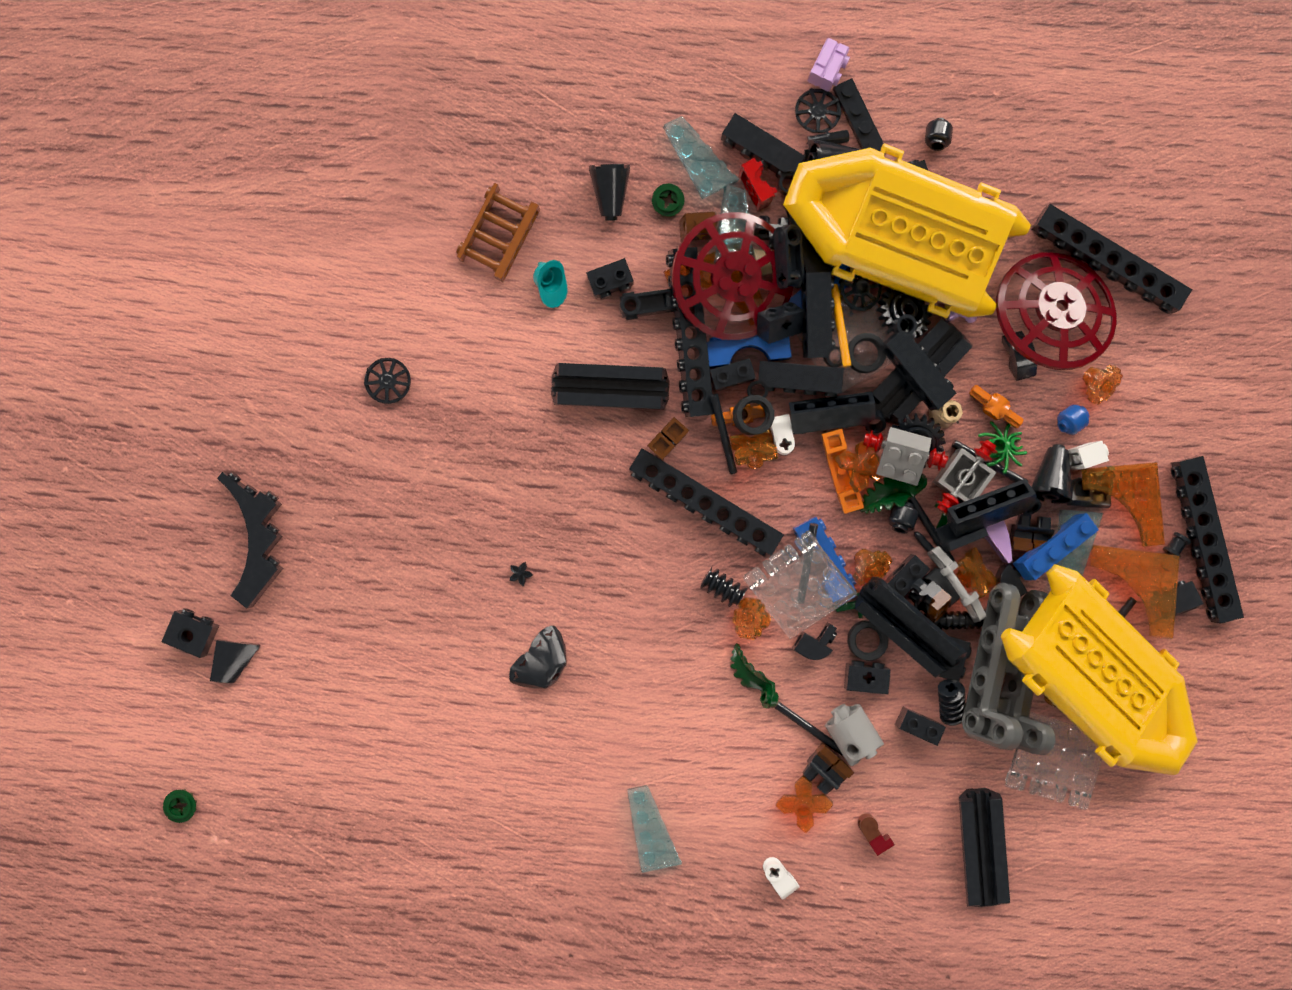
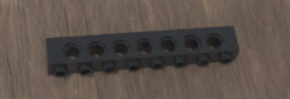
[1031,204,1193,314]
[666,247,714,417]
[629,448,784,557]
[1171,456,1244,624]

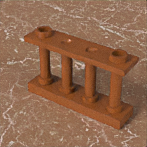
[456,183,540,282]

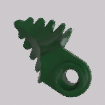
[860,473,927,514]
[730,643,779,709]

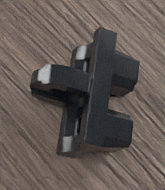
[754,215,790,250]

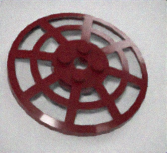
[672,212,793,340]
[996,252,1117,370]

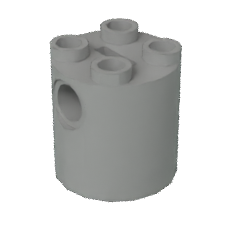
[825,704,884,766]

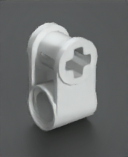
[770,414,795,455]
[763,857,800,900]

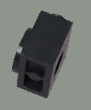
[161,608,220,658]

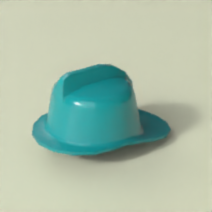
[533,260,568,308]

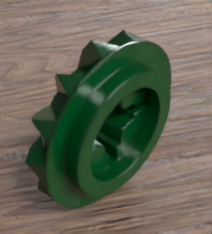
[652,183,685,217]
[163,789,197,823]

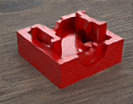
[739,158,777,211]

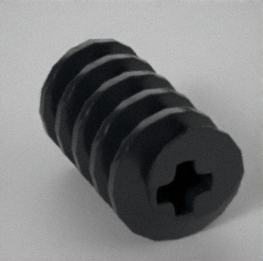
[700,567,747,607]
[938,679,966,726]

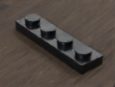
[833,78,886,155]

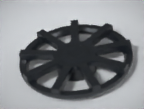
[795,88,841,133]
[838,267,882,311]
[364,358,411,404]

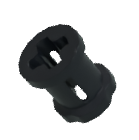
[1163,532,1191,559]

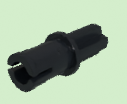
[807,130,850,147]

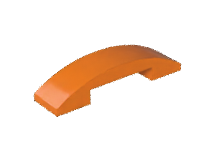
[821,428,864,514]

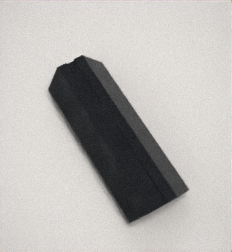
[872,317,973,425]
[551,363,670,410]
[855,576,967,678]
[959,788,1010,907]

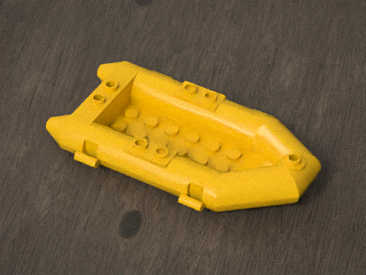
[783,143,1031,318]
[1001,564,1198,775]

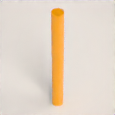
[831,284,852,367]

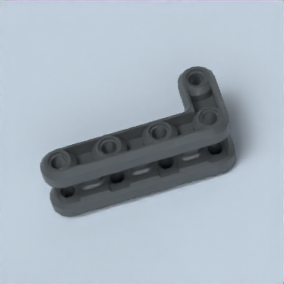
[962,583,1056,755]

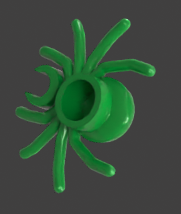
[978,421,1027,474]

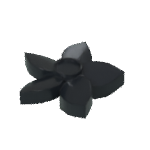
[509,562,534,587]

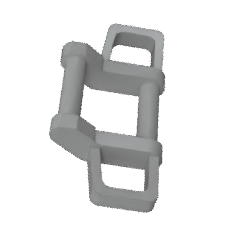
[927,546,987,623]

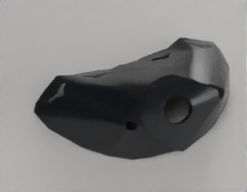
[509,625,567,689]

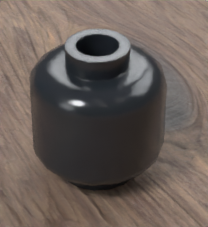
[925,118,953,151]
[888,502,919,534]

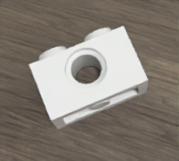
[1068,441,1109,470]

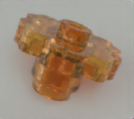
[1082,364,1123,405]
[853,549,893,586]
[733,597,771,640]

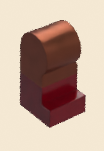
[858,813,895,856]

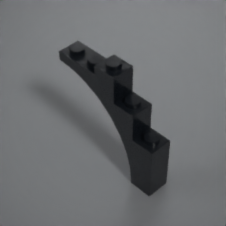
[217,472,284,609]

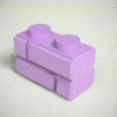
[807,38,850,91]

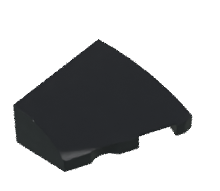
[1067,466,1113,508]
[210,639,261,683]

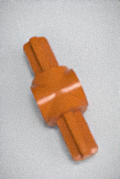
[969,385,1024,429]
[711,404,765,426]

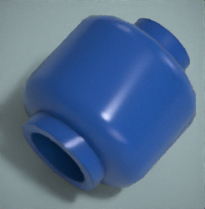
[1057,404,1090,435]

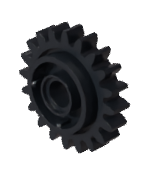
[876,288,932,338]
[888,413,946,468]

